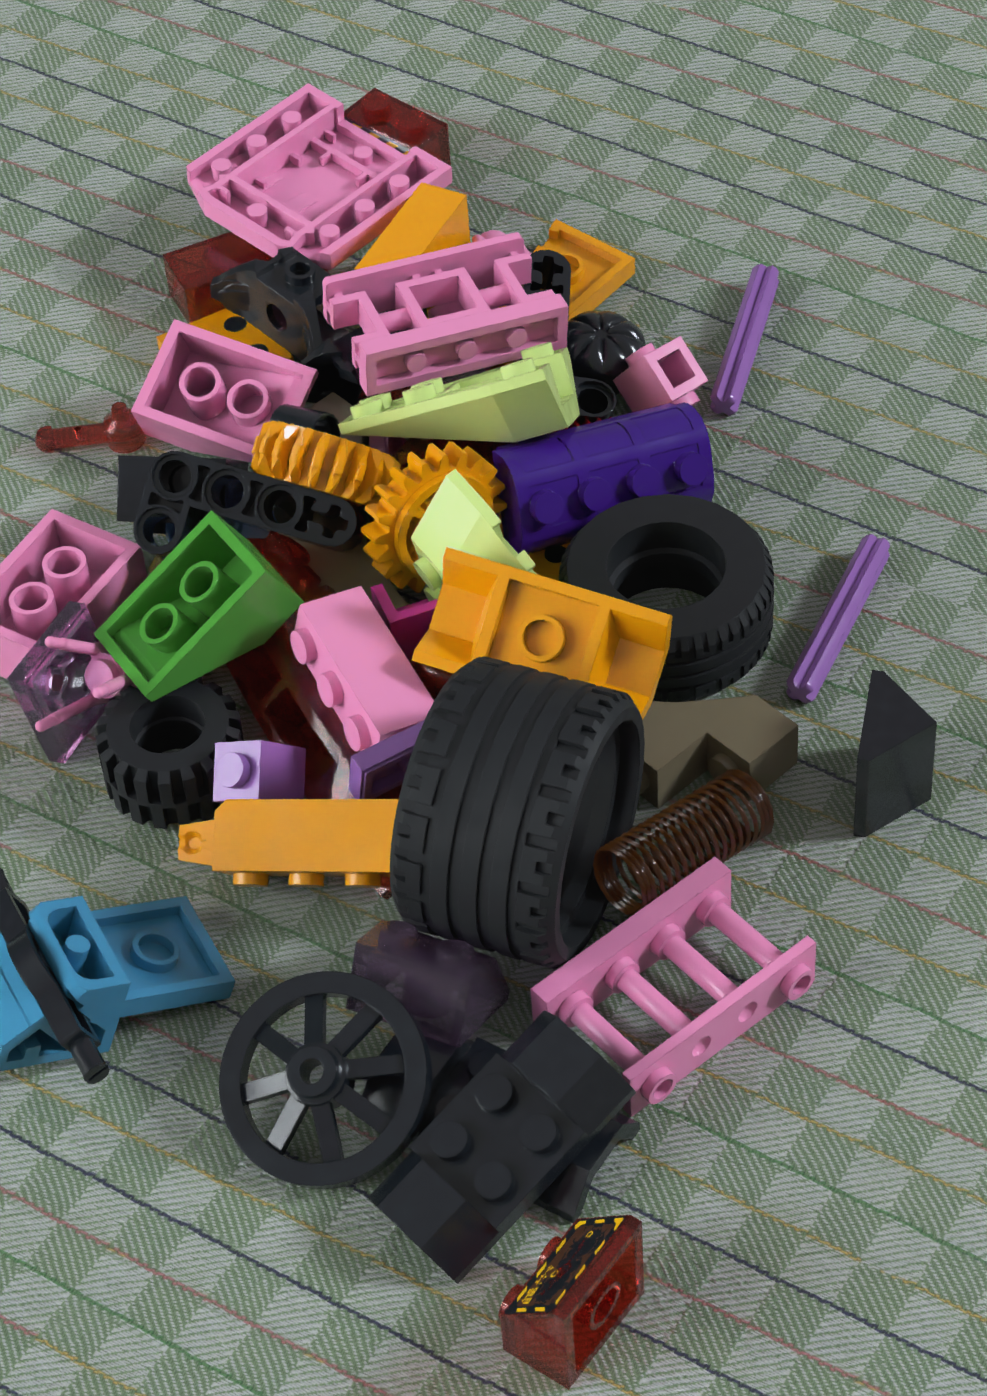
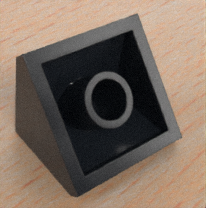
[853,670,937,837]

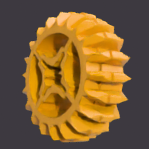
[250,420,401,508]

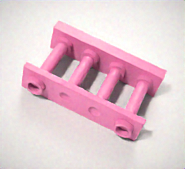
[530,856,816,1117]

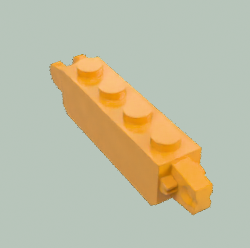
[178,799,399,888]

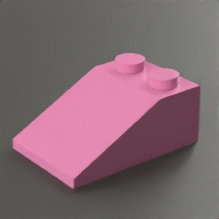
[131,319,319,462]

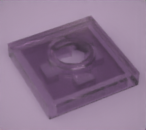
[7,601,115,764]

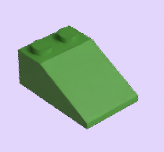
[93,510,304,702]

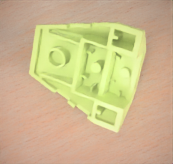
[411,469,536,601]

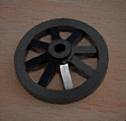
[219,971,432,1189]

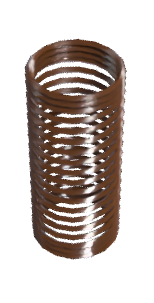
[593,769,774,916]

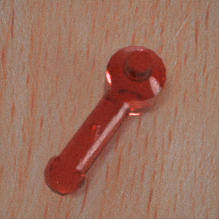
[35,402,146,453]

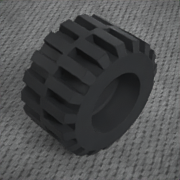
[95,677,244,829]

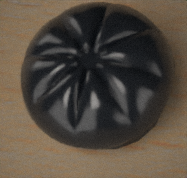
[567,311,646,395]

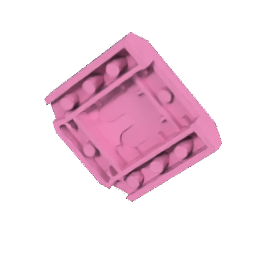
[186,83,452,270]

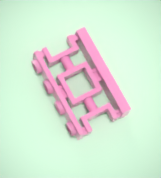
[322,232,568,397]

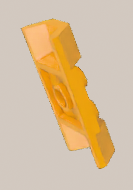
[411,547,673,720]

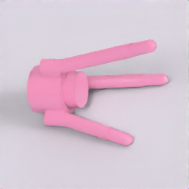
[35,636,137,732]

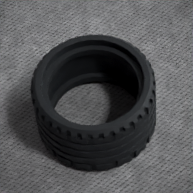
[390,656,645,969]

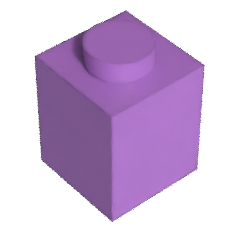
[213,740,306,803]

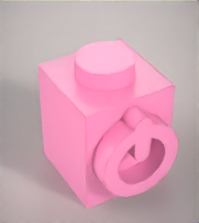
[613,336,709,412]

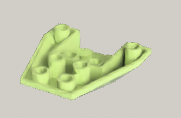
[338,342,580,443]

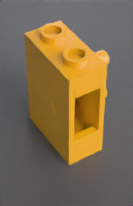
[354,182,471,319]

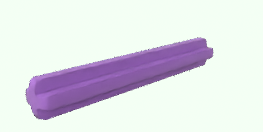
[710,263,779,416]
[786,534,890,704]

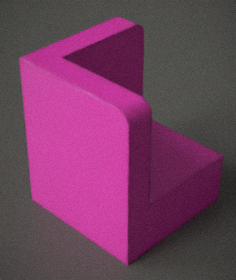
[371,583,438,665]

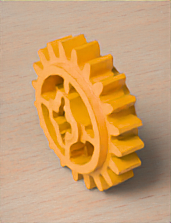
[361,441,507,593]

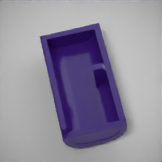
[492,402,714,554]

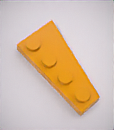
[484,219,635,372]

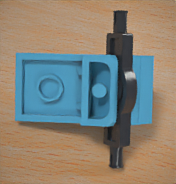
[0,868,236,1084]

